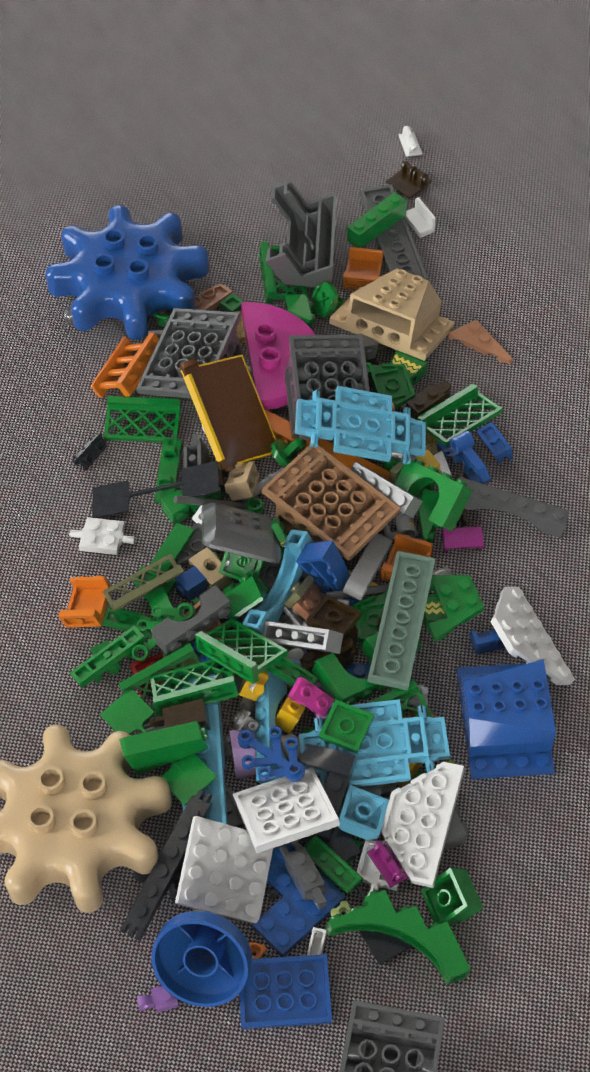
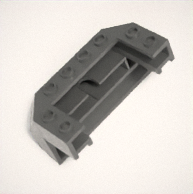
[266,180,337,287]

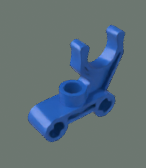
[436,431,492,484]

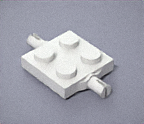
[69,517,135,555]
[356,839,399,893]

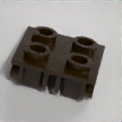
[385,161,432,199]

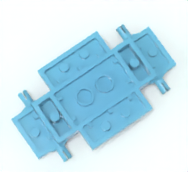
[295,386,426,464]
[299,699,450,787]

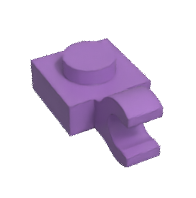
[137,986,178,1013]

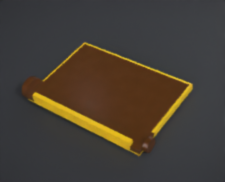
[179,355,276,472]

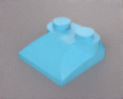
[338,785,389,840]

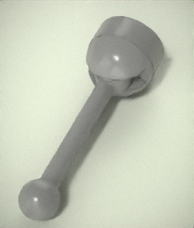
[225,697,255,743]

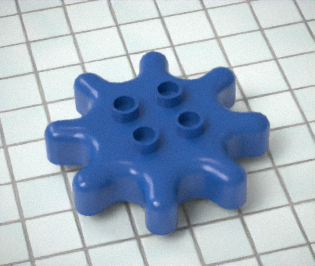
[45,205,209,340]

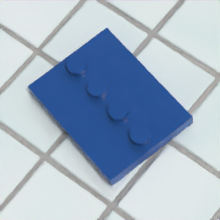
[239,954,332,1030]

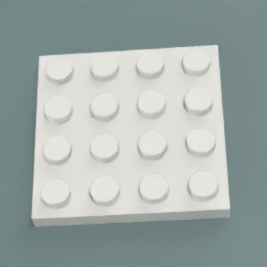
[233,768,340,853]
[175,816,273,924]

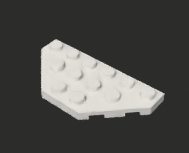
[491,587,575,685]
[381,762,465,888]

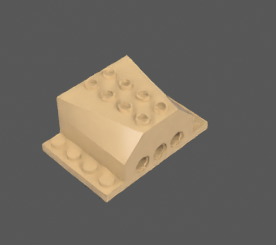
[329,269,455,361]

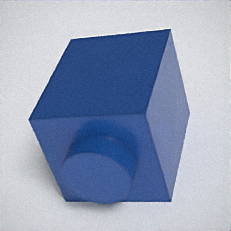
[176,566,207,601]

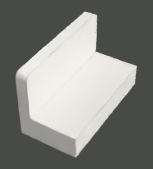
[405,197,435,238]

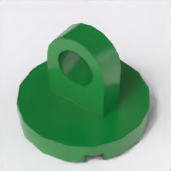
[312,282,346,317]
[270,437,307,468]

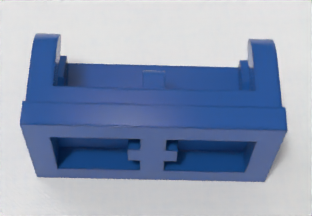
[476,422,513,464]
[469,629,506,654]

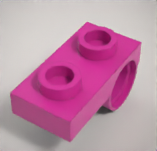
[288,677,334,717]

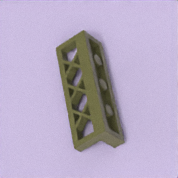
[102,554,184,612]

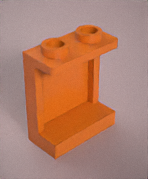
[343,247,383,290]
[381,533,433,582]
[58,576,111,628]

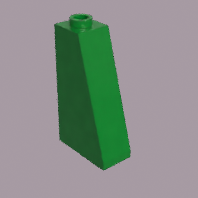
[119,721,209,775]

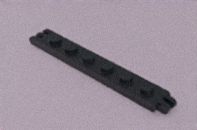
[120,790,212,941]

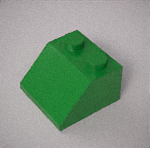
[223,572,269,620]
[420,868,484,926]

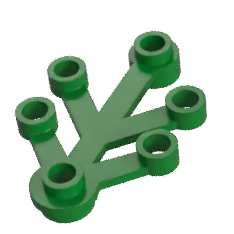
[132,603,196,662]

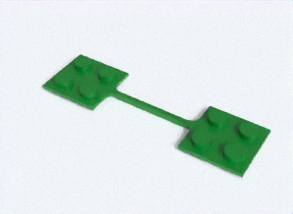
[99,688,217,806]

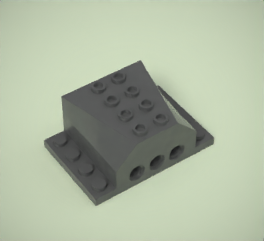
[136,308,245,400]
[284,335,370,440]
[339,1000,445,1072]

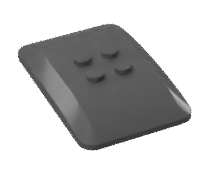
[201,502,281,563]

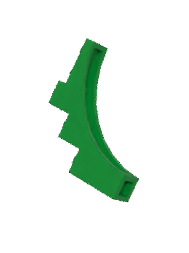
[326,890,471,985]

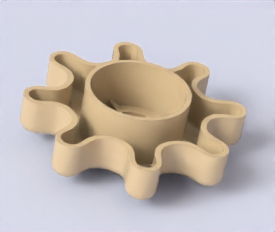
[0,724,172,913]

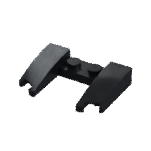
[297,743,357,840]

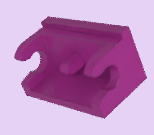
[442,527,484,552]

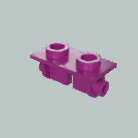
[367,841,409,888]

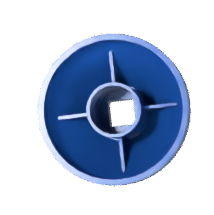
[151,911,252,1007]

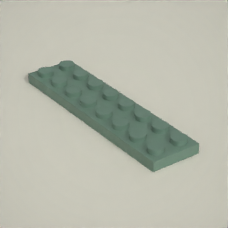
[367,551,436,690]

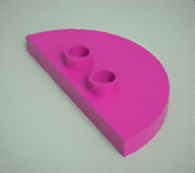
[241,302,315,410]

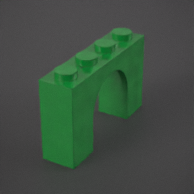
[394,458,473,532]
[312,633,389,705]

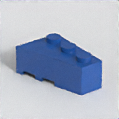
[296,540,350,599]

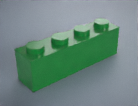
[347,192,407,248]

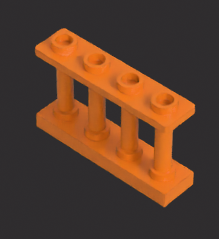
[91,333,159,398]

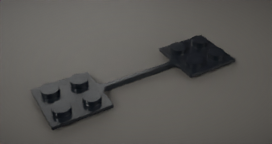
[92,461,219,518]
[303,826,413,965]

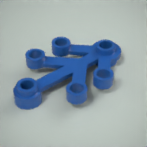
[237,726,305,782]

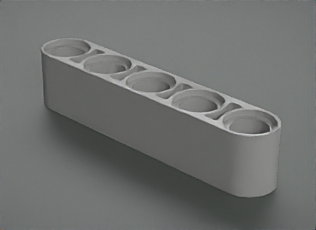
[343,534,393,600]

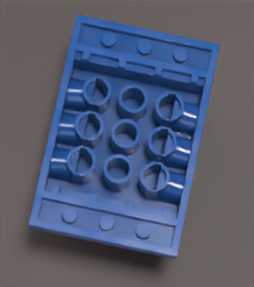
[456,659,556,779]

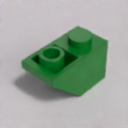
[286,294,315,331]

